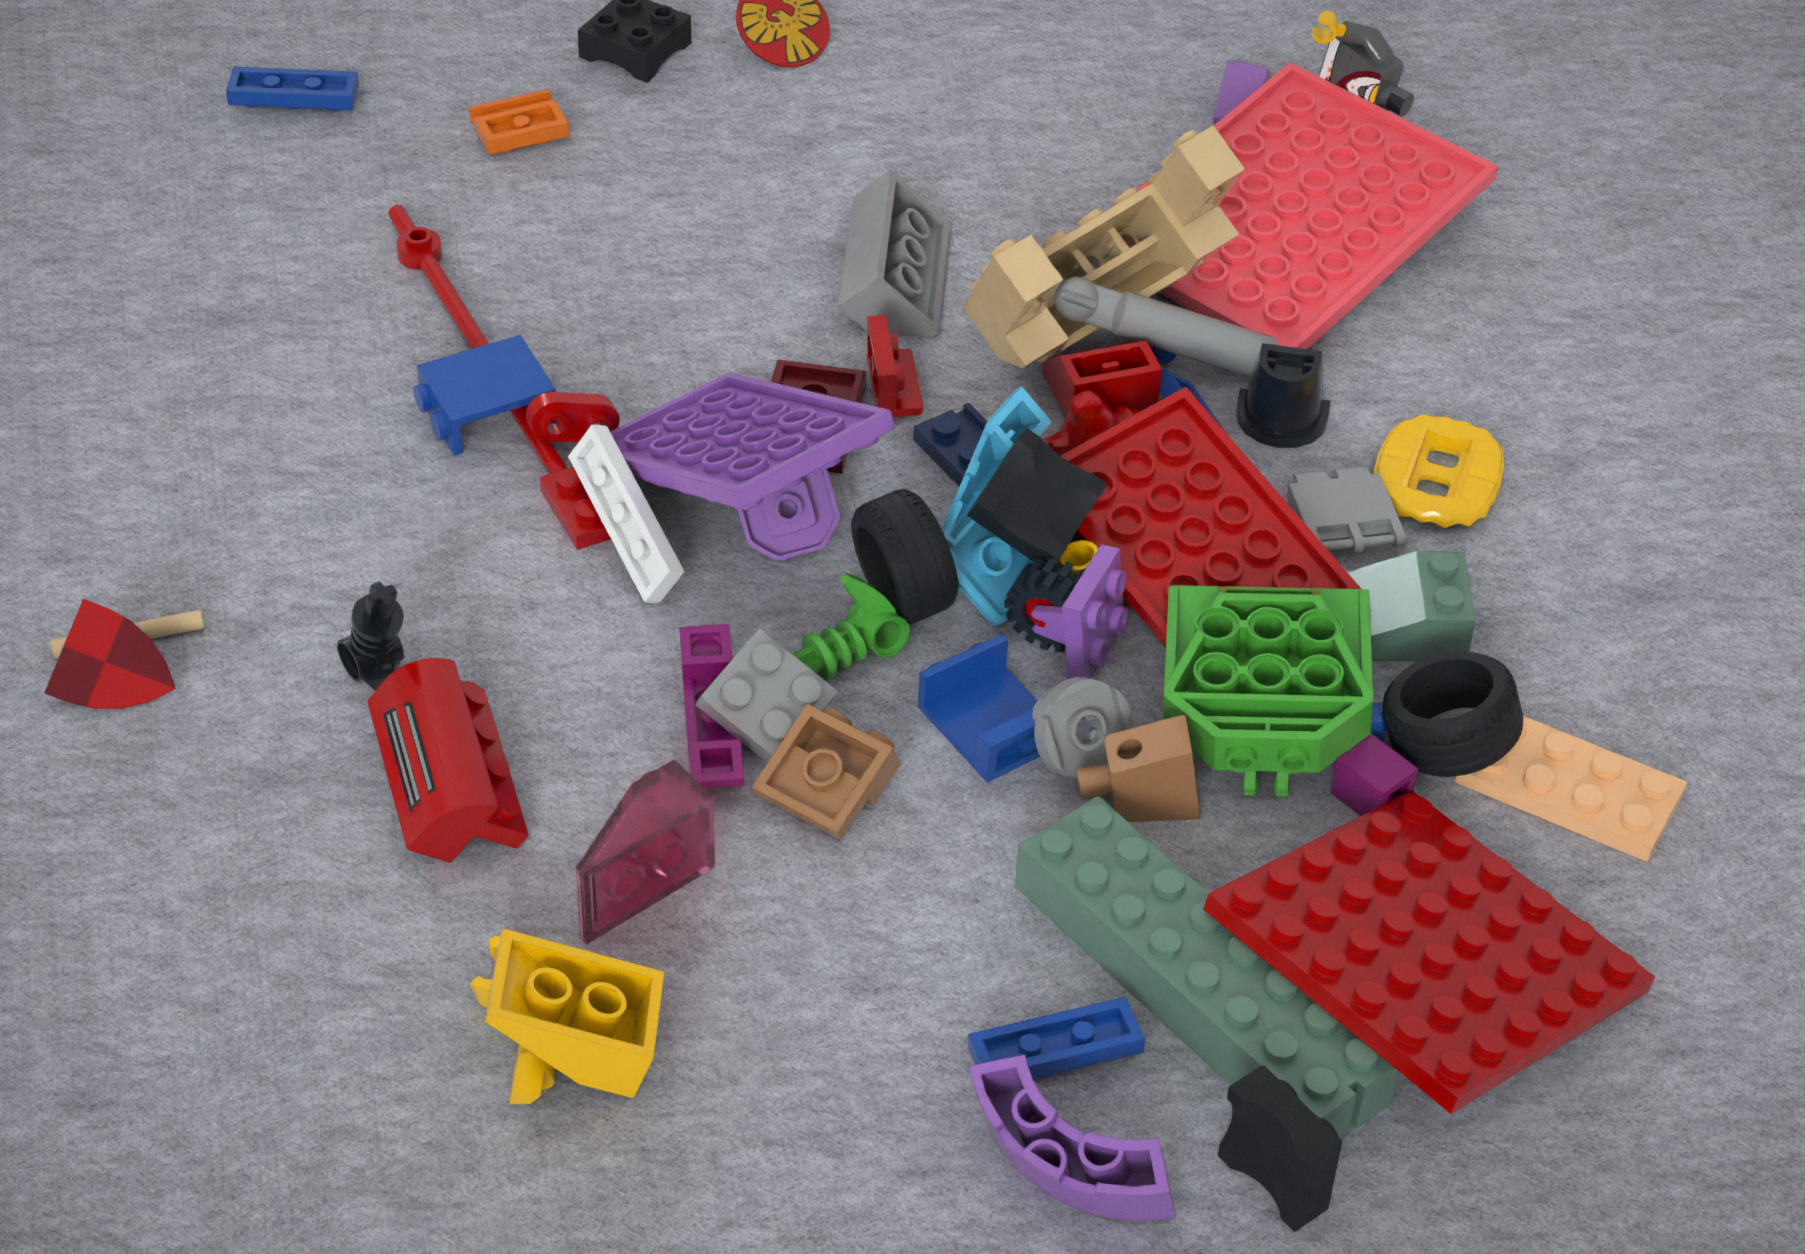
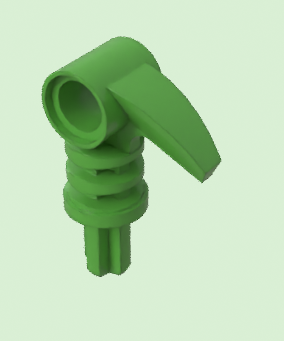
[793,573,910,681]

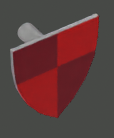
[44,598,176,709]

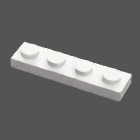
[568,425,685,603]

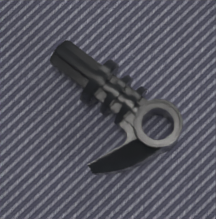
[337,581,404,691]

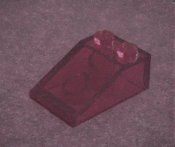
[576,760,715,944]

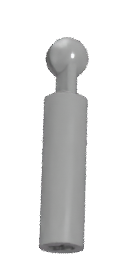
[1054,276,1277,377]

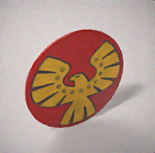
[736,0,830,67]

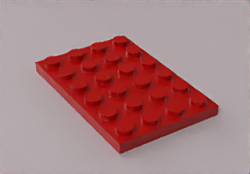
[1061,387,1361,648]

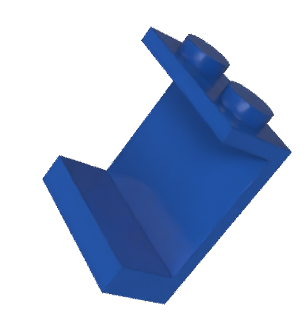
[413,335,558,456]
[918,634,1040,783]

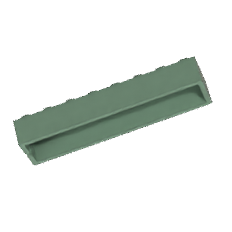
[1015,796,1399,1139]

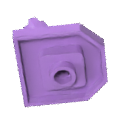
[738,468,841,561]

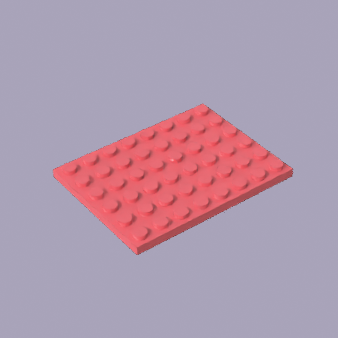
[1125,62,1498,349]

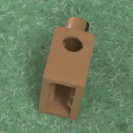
[1077,715,1200,822]

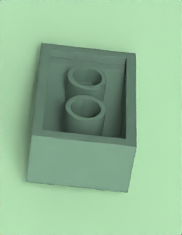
[1347,551,1476,662]

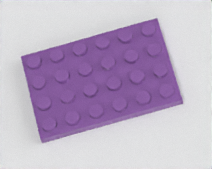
[610,372,895,510]

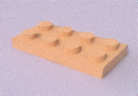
[1455,716,1688,862]

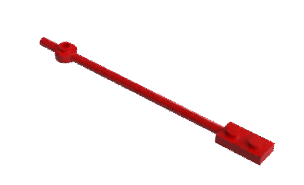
[388,205,611,550]

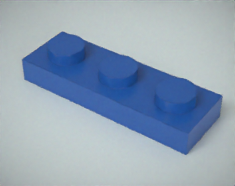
[226,66,359,111]
[968,997,1145,1079]

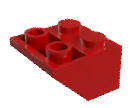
[1041,341,1162,417]

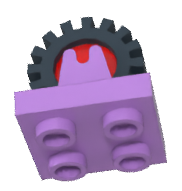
[1004,544,1129,679]

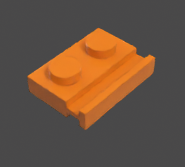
[469,89,569,155]

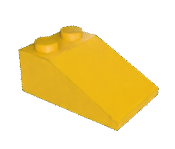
[485,928,664,1099]

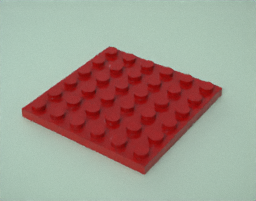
[1203,790,1655,1114]

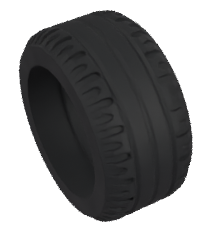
[851,489,958,625]
[1382,651,1523,777]

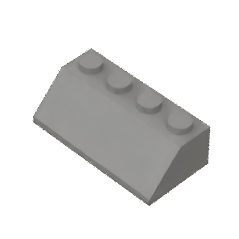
[838,170,950,338]

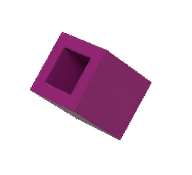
[1331,734,1418,816]

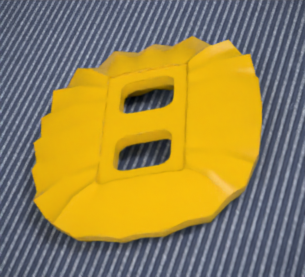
[1372,414,1504,528]

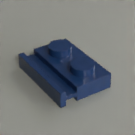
[913,403,987,487]

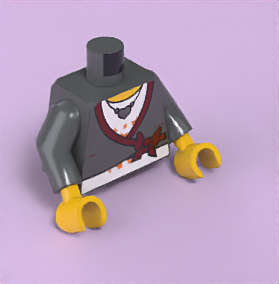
[1312,11,1414,117]

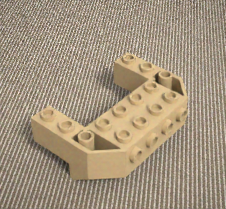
[963,125,1245,369]

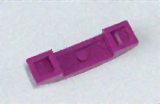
[679,624,744,789]

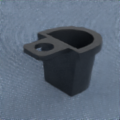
[1236,343,1331,448]

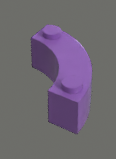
[969,1055,1176,1221]

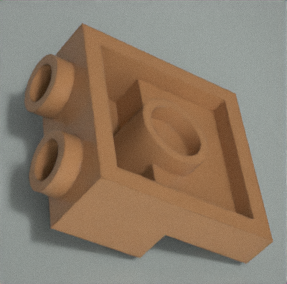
[752,703,900,840]

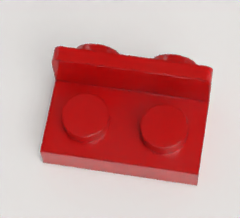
[866,315,923,417]

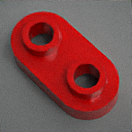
[526,392,620,443]

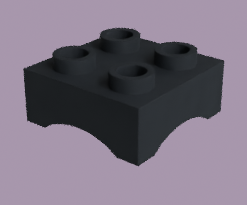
[578,0,692,83]
[967,428,1108,564]
[1218,1065,1342,1232]

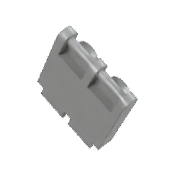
[1287,466,1406,553]

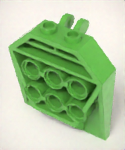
[1164,585,1373,798]

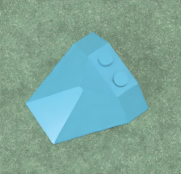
[942,386,1077,626]

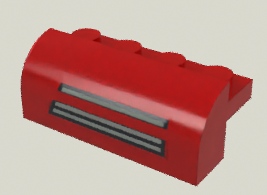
[367,658,529,863]

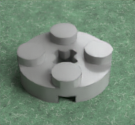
[1032,677,1133,780]

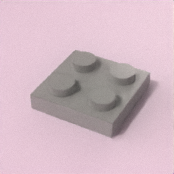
[695,628,839,763]

